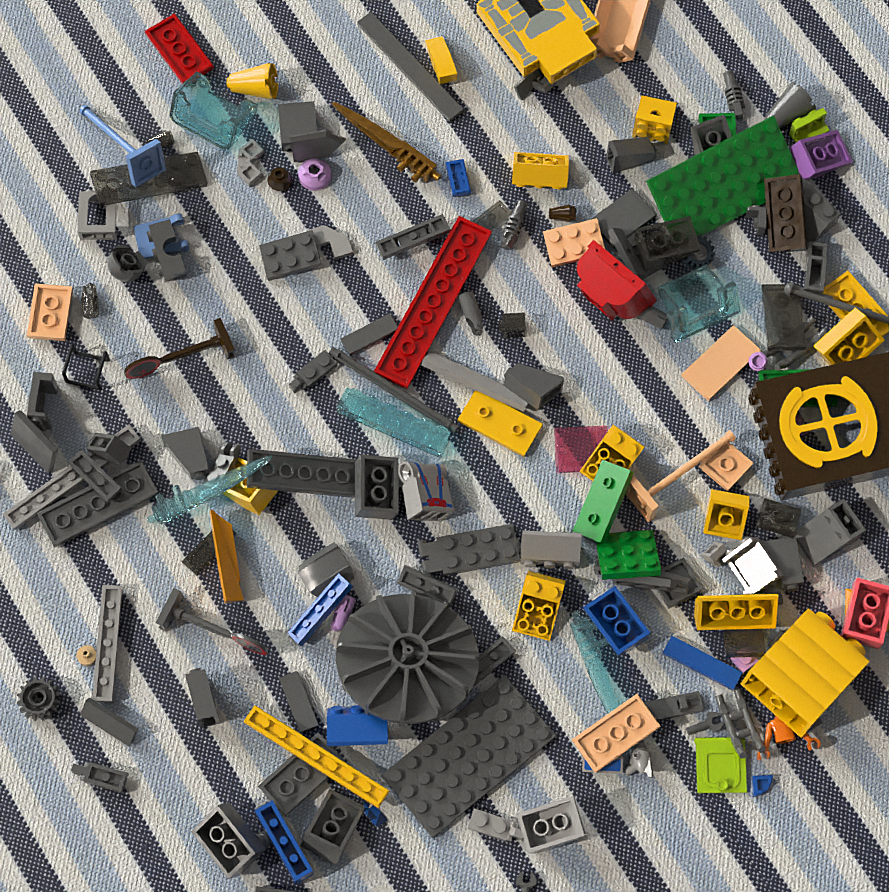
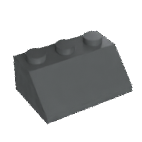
[802,178,841,243]

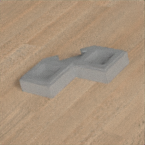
[237,138,265,188]
[306,225,353,260]

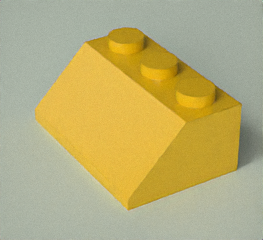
[512,152,569,190]
[813,308,885,365]

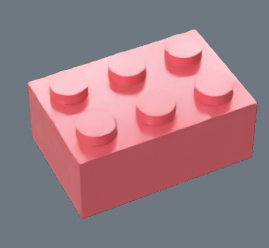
[841,578,889,649]

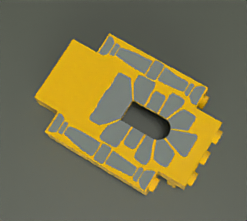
[476,0,600,84]

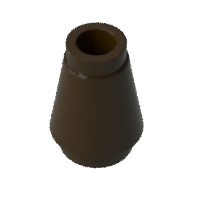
[549,204,576,223]

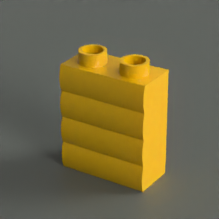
[741,608,870,738]

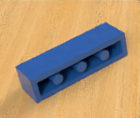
[255,800,314,885]

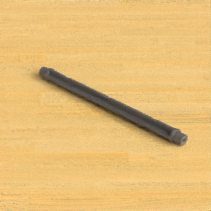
[329,347,459,434]

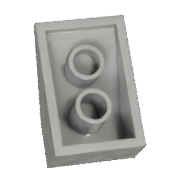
[517,796,586,854]

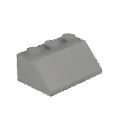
[520,531,582,569]

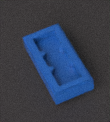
[446,159,471,197]

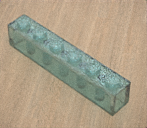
[337,387,451,458]

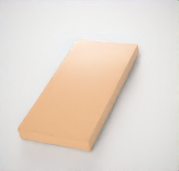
[681,325,761,401]
[572,694,661,773]

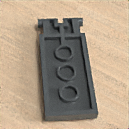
[417,523,520,576]

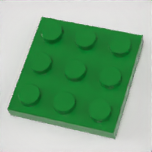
[595,530,661,580]

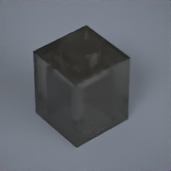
[498,312,526,338]

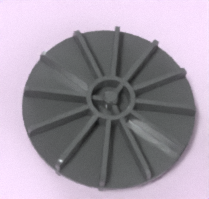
[335,591,479,727]

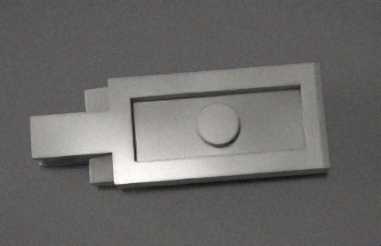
[467,808,523,842]

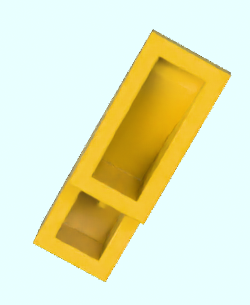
[425,36,457,84]

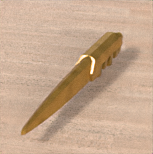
[331,102,442,183]

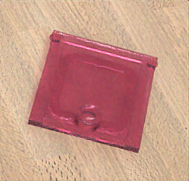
[554,425,607,473]

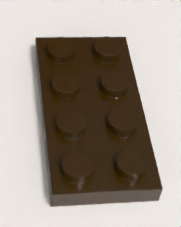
[764,174,807,253]

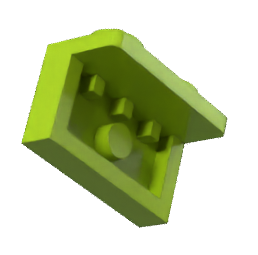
[789,108,829,143]

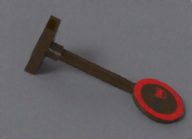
[124,318,235,379]

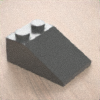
[690,114,732,155]
[300,789,364,865]

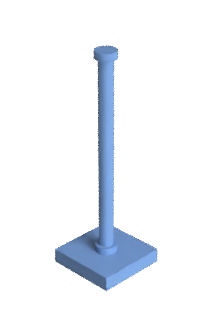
[80,105,166,187]

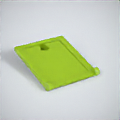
[694,737,747,793]

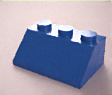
[583,586,650,656]
[327,705,388,746]

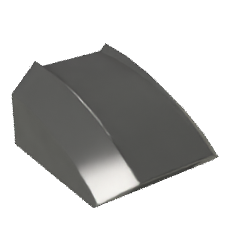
[298,542,354,597]

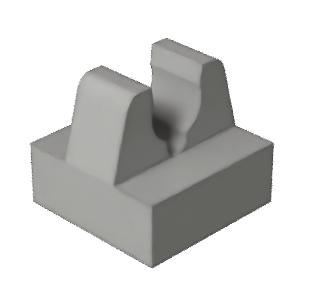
[701,542,728,567]

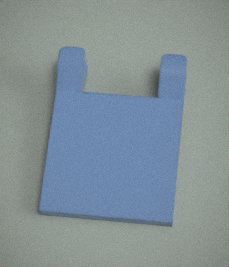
[134,213,190,259]

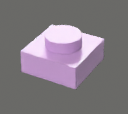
[730,646,758,674]

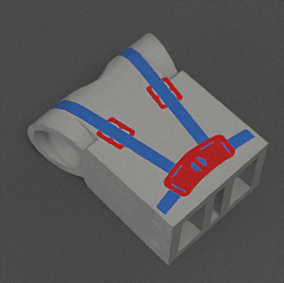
[398,461,454,521]

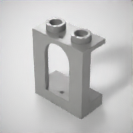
[77,190,119,240]

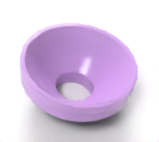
[298,158,332,191]

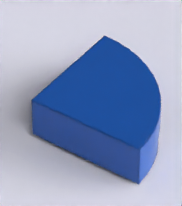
[752,775,773,797]

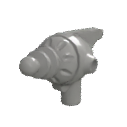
[624,740,654,778]

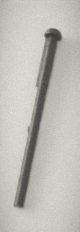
[784,282,889,324]

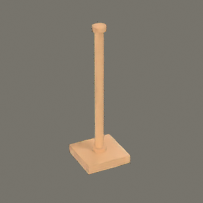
[626,430,736,523]

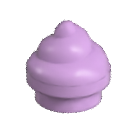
[749,352,768,371]

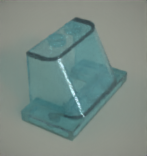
[657,264,741,343]

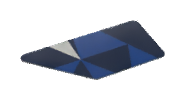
[364,800,387,827]

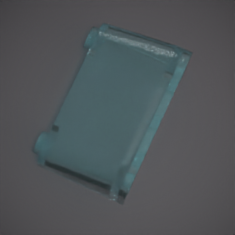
[170,72,258,150]

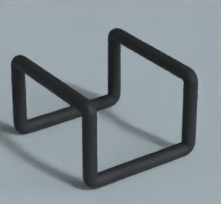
[62,344,110,390]

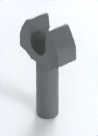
[686,712,724,735]
[516,872,537,892]

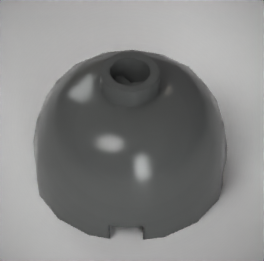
[107,245,146,282]

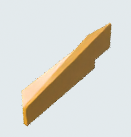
[209,510,244,604]

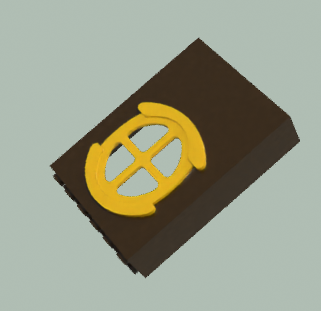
[748,352,889,501]

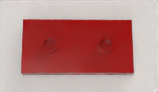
[144,13,214,86]

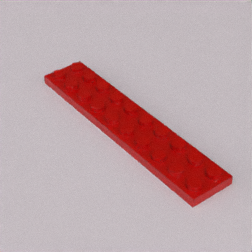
[374,216,492,390]

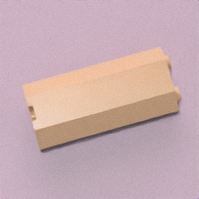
[589,0,651,63]

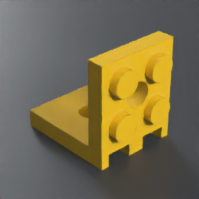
[632,95,677,144]

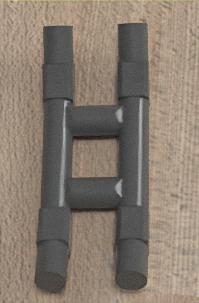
[762,316,828,371]
[715,688,766,758]

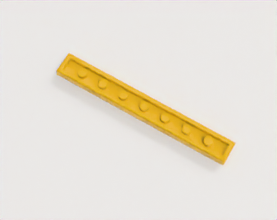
[243,705,390,809]

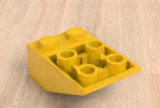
[579,424,645,481]
[512,571,566,641]

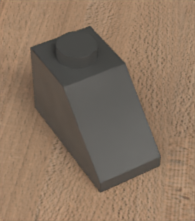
[86,433,131,464]

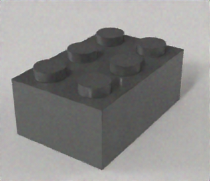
[355,454,398,520]
[191,802,266,879]

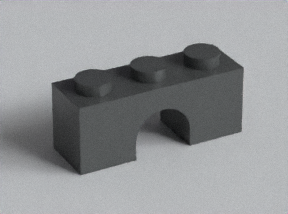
[147,219,187,282]

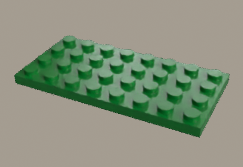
[646,116,799,248]

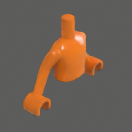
[757,715,821,761]

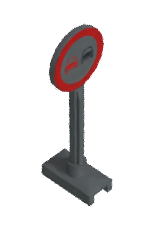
[155,588,269,655]

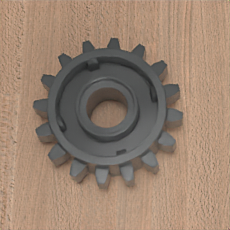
[17,677,61,721]

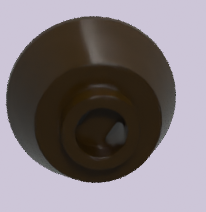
[267,167,292,191]

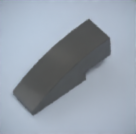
[804,241,828,293]

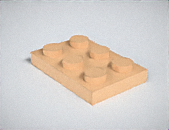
[543,218,605,268]
[27,284,73,341]

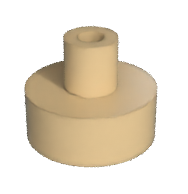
[77,645,96,666]

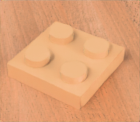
[699,442,753,492]

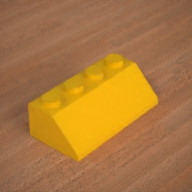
[694,594,778,630]

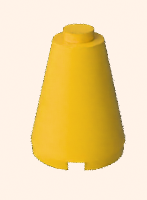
[227,63,278,100]

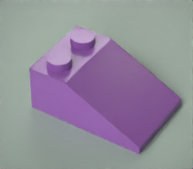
[789,130,852,181]

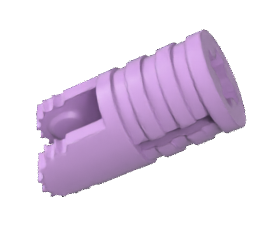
[331,595,356,631]

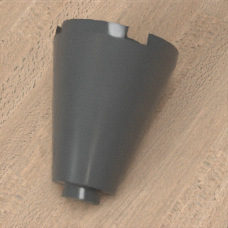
[765,81,816,128]

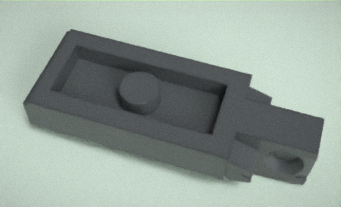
[289,350,338,393]
[71,762,129,794]

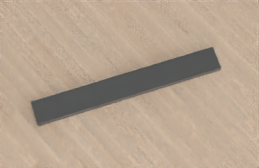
[357,12,463,122]

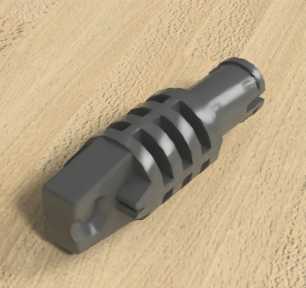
[723,70,745,120]
[500,200,527,250]

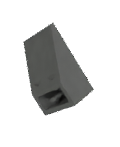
[792,499,866,566]

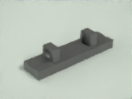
[375,214,451,260]
[644,691,704,721]

